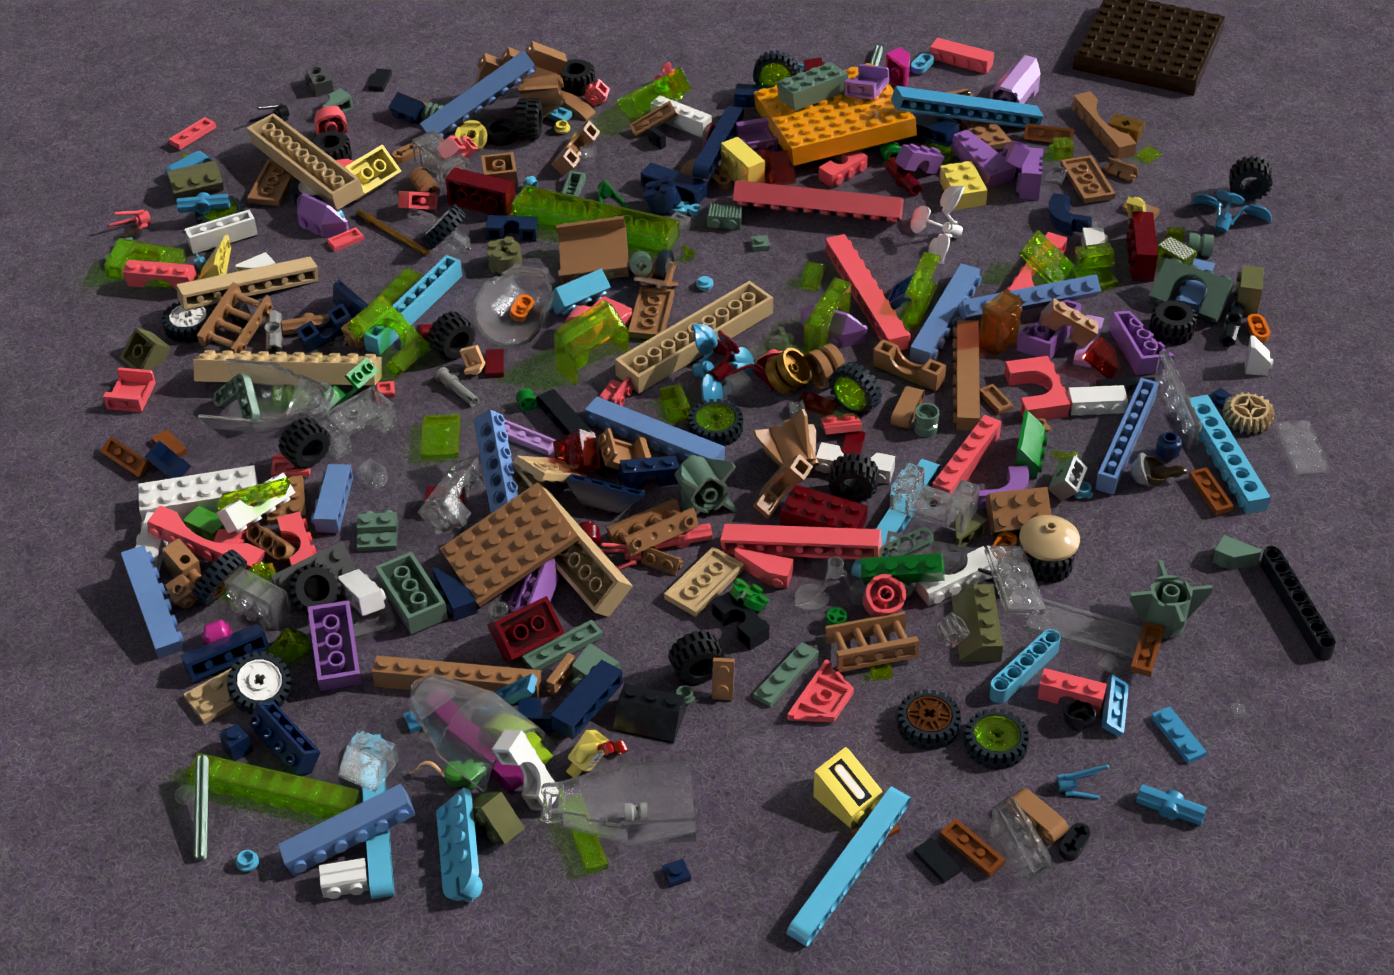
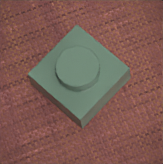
[751,235,770,251]

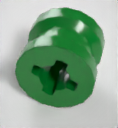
[515,388,537,412]
[826,607,847,626]

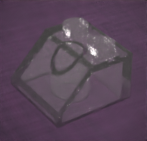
[338,729,399,792]

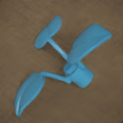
[1192,189,1272,233]
[692,324,754,402]

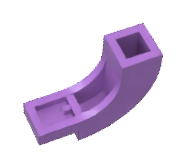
[974,465,1029,509]

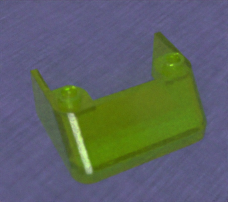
[616,66,692,121]
[554,300,630,384]

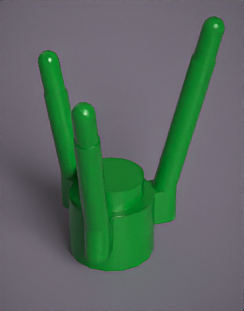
[597,180,630,213]

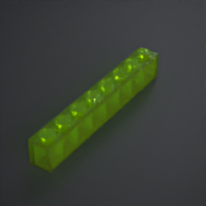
[186,753,361,818]

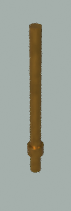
[356,209,430,256]

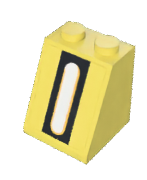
[813,747,883,828]

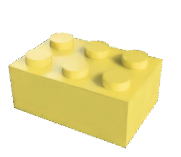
[720,137,765,183]
[345,144,402,200]
[939,161,988,210]

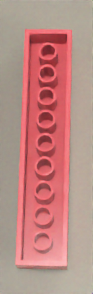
[733,180,904,223]

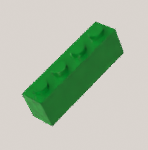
[861,553,945,585]

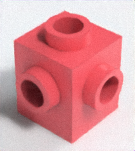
[583,79,610,107]

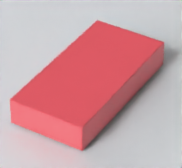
[326,227,365,252]

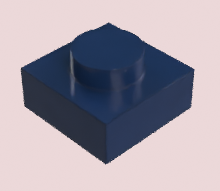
[1208,388,1233,410]
[662,859,691,888]

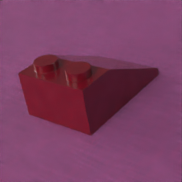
[487,596,565,661]

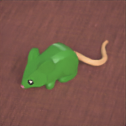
[409,760,488,790]

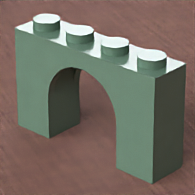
[1149,258,1234,324]

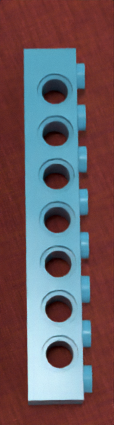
[1183,395,1271,514]

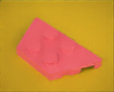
[787,660,854,722]

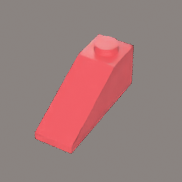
[735,548,793,589]

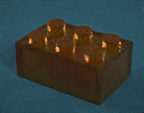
[979,290,1023,357]

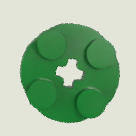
[729,578,770,611]

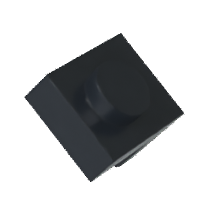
[648,123,666,149]

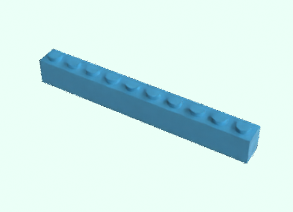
[890,86,1044,128]

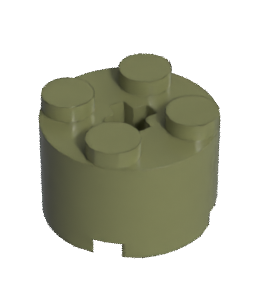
[487,236,522,275]

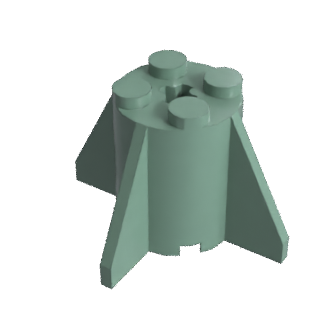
[675,455,739,516]
[1129,560,1212,638]

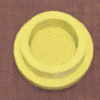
[554,120,570,134]

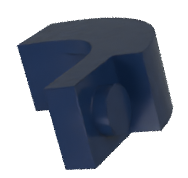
[1049,193,1092,236]

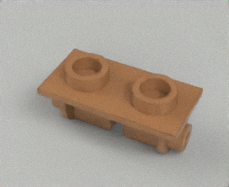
[1103,157,1139,182]
[641,547,683,576]

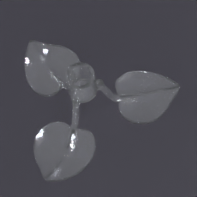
[794,556,884,611]

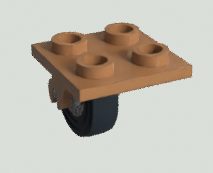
[634,249,678,289]

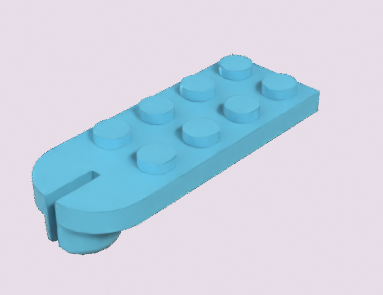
[436,788,483,902]

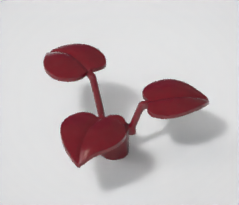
[710,330,774,392]

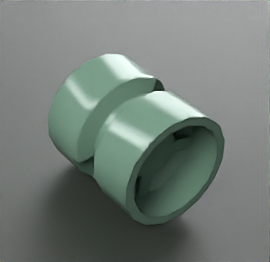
[1186,233,1214,257]
[914,403,939,438]

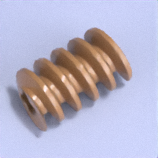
[410,167,440,195]

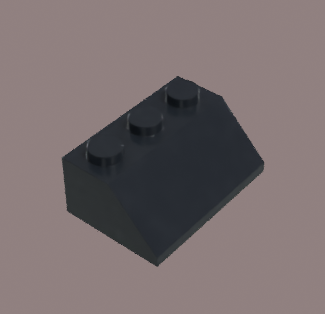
[613,683,686,744]

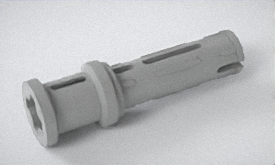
[434,367,479,407]

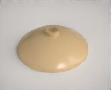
[1019,515,1080,561]

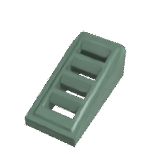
[560,170,586,200]

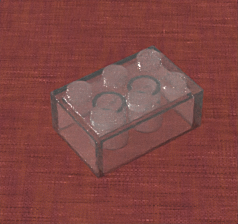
[224,567,292,632]

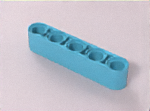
[989,629,1061,704]

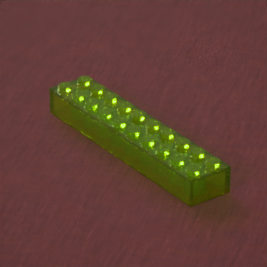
[512,185,680,254]

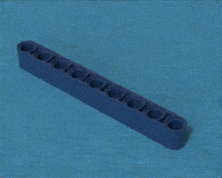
[692,106,744,179]

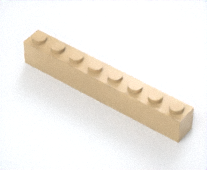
[176,256,318,310]

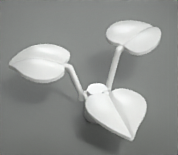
[910,186,965,264]

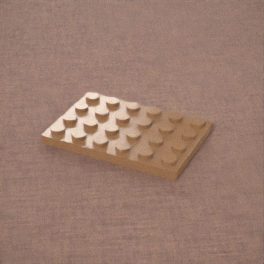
[440,482,580,607]

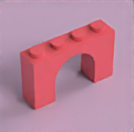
[1004,356,1071,420]

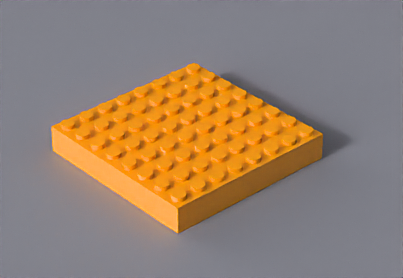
[754,63,917,166]

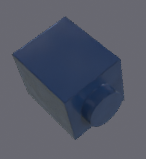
[219,723,253,762]

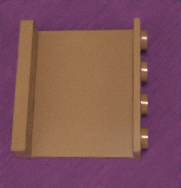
[556,216,630,285]

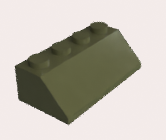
[951,584,1003,662]

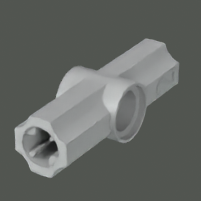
[265,310,283,354]

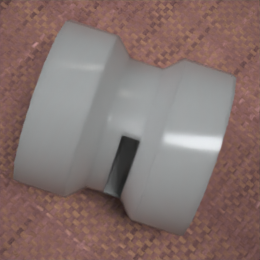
[625,802,648,825]

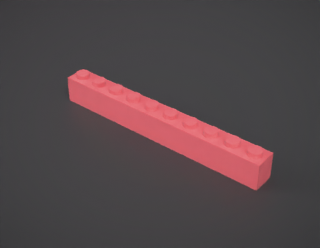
[825,234,911,351]

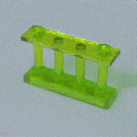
[902,252,941,330]

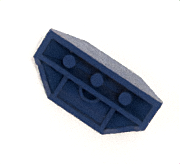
[333,279,380,327]
[566,474,645,514]

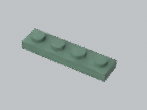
[522,620,603,670]
[753,642,819,708]

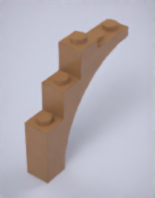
[470,41,567,88]

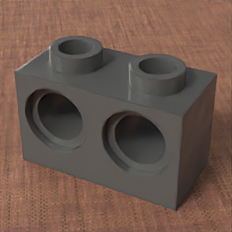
[304,64,334,97]

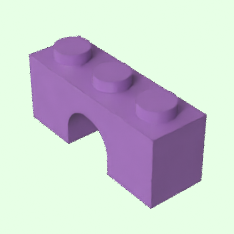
[1001,141,1030,169]
[895,144,945,174]

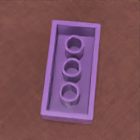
[308,600,362,691]

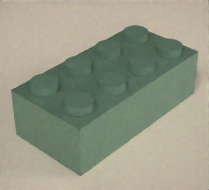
[777,62,848,111]
[375,552,448,634]

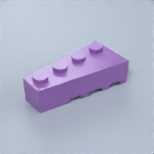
[1108,311,1174,375]

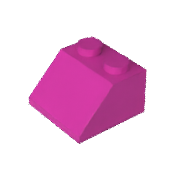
[885,47,910,87]

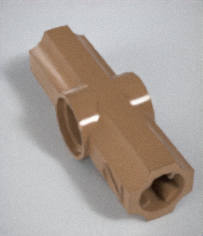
[281,313,328,335]

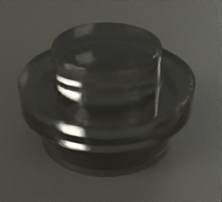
[124,223,142,240]

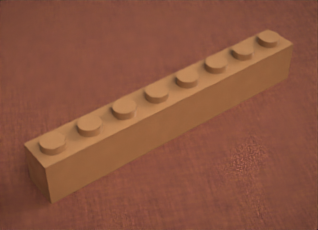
[952,320,980,431]
[372,656,542,698]

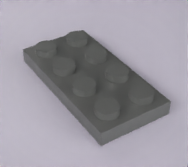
[270,541,357,612]

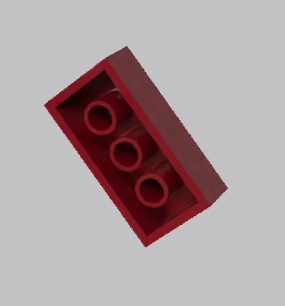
[445,167,516,216]
[1126,211,1158,282]
[780,485,868,529]

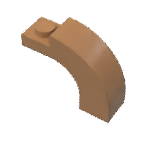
[753,454,813,518]

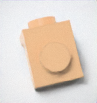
[460,344,485,375]

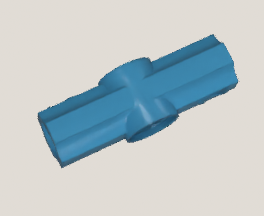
[177,192,230,215]
[1136,784,1207,826]

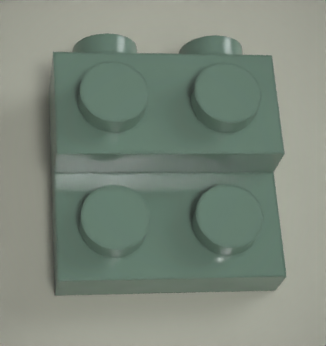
[357,510,399,552]

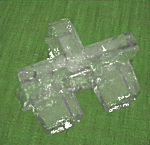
[767,327,798,351]

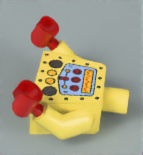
[566,730,628,779]

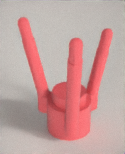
[109,209,151,237]
[600,543,642,570]

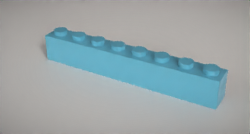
[363,255,462,355]

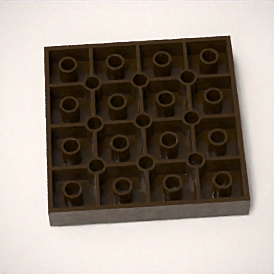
[1073,0,1225,96]

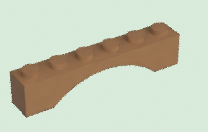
[1071,91,1137,160]

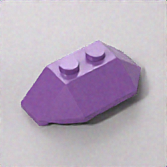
[297,193,349,237]
[801,304,868,348]
[507,557,559,612]

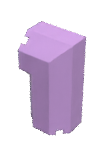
[990,55,1041,104]

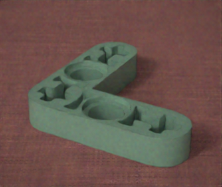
[213,374,260,424]
[879,527,934,599]

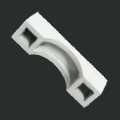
[815,442,895,484]
[216,473,295,533]
[916,546,997,606]
[492,730,560,811]

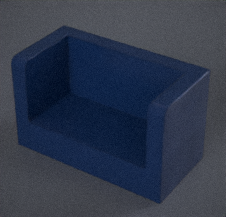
[144,440,191,478]

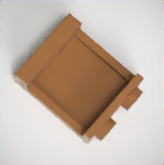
[598,428,651,470]

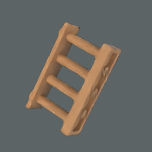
[197,282,273,354]
[606,498,699,556]
[825,612,919,672]

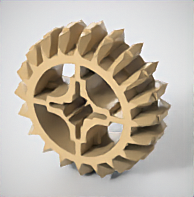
[1222,392,1275,435]

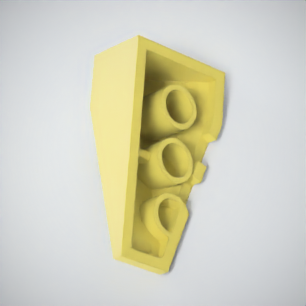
[198,235,231,280]

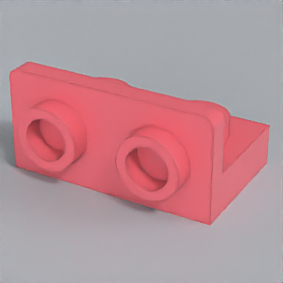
[599,377,633,406]

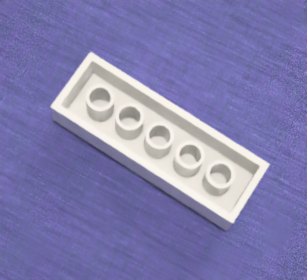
[138,465,260,520]

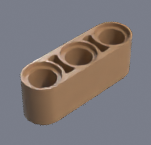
[890,386,925,430]
[246,524,298,563]
[1006,788,1069,844]

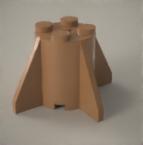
[518,66,566,118]
[753,409,819,468]

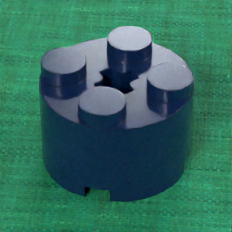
[643,176,681,215]

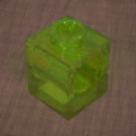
[1049,137,1074,160]

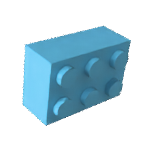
[548,268,611,316]

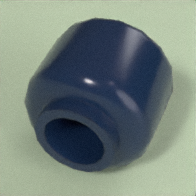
[1156,432,1182,460]

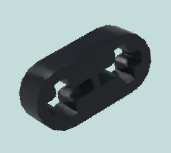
[1059,823,1090,861]

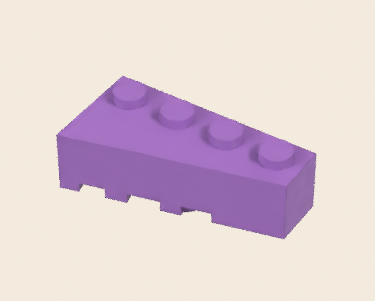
[951,129,1017,190]
[1016,147,1043,200]
[1017,299,1082,360]

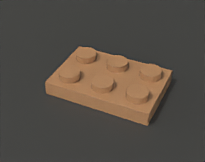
[265,475,307,525]

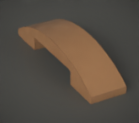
[561,91,596,121]

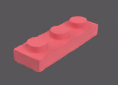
[169,117,216,150]

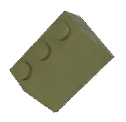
[167,160,224,201]

